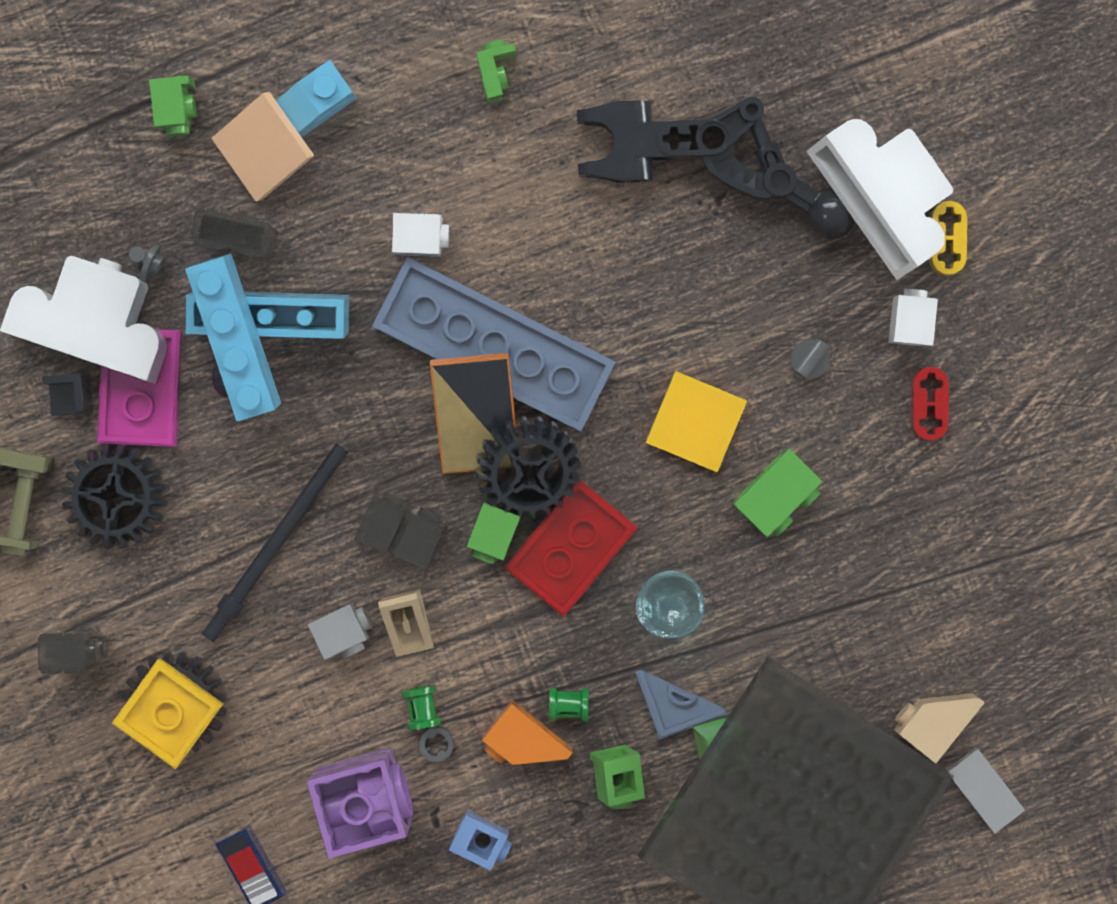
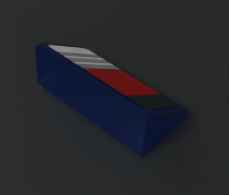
[215,824,287,904]

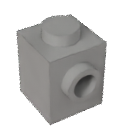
[308,602,372,660]

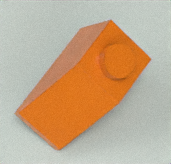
[482,699,572,765]

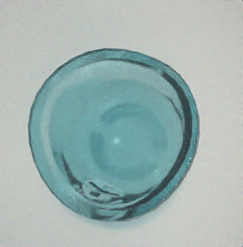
[636,570,705,639]

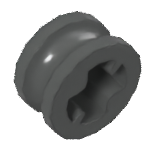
[419,726,454,762]

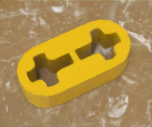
[929,201,967,276]

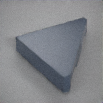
[635,669,727,739]

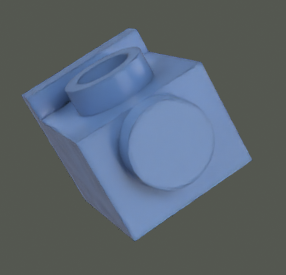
[449,809,512,871]

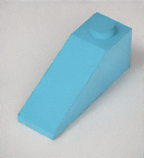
[276,60,357,137]

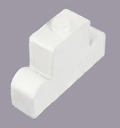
[806,119,953,280]
[0,256,167,384]

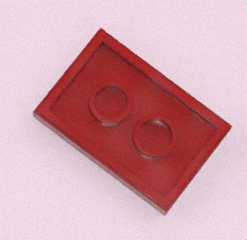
[504,480,638,617]

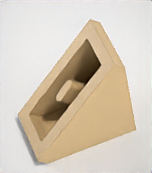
[378,589,434,657]

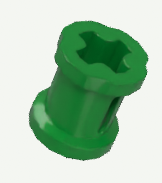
[401,685,441,730]
[549,687,589,722]

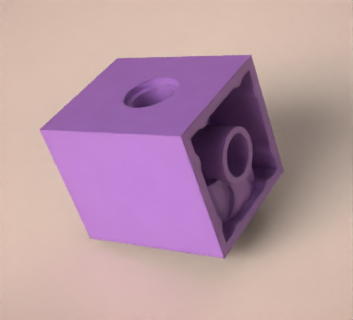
[307,746,413,859]

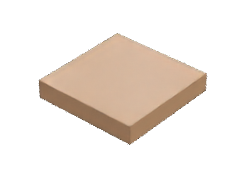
[211,92,314,202]

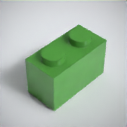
[732,448,823,537]

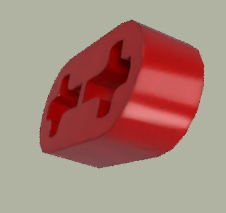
[911,367,949,441]

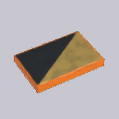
[430,353,520,474]

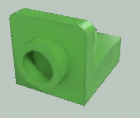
[476,40,516,104]

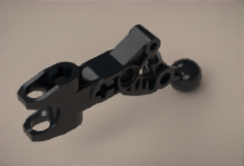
[577,97,855,239]

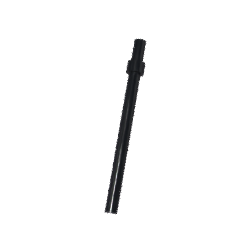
[202,443,348,642]

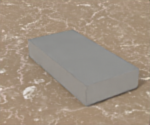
[945,747,1025,834]

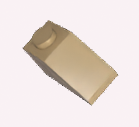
[894,693,985,764]

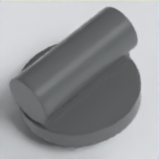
[129,243,165,281]
[791,338,830,379]

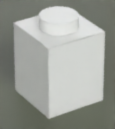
[392,213,449,257]
[888,289,938,347]

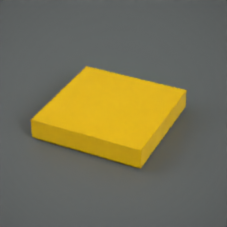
[645,371,747,472]
[112,658,223,769]

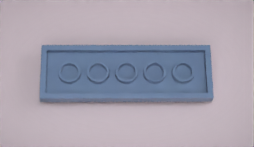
[372,257,616,432]

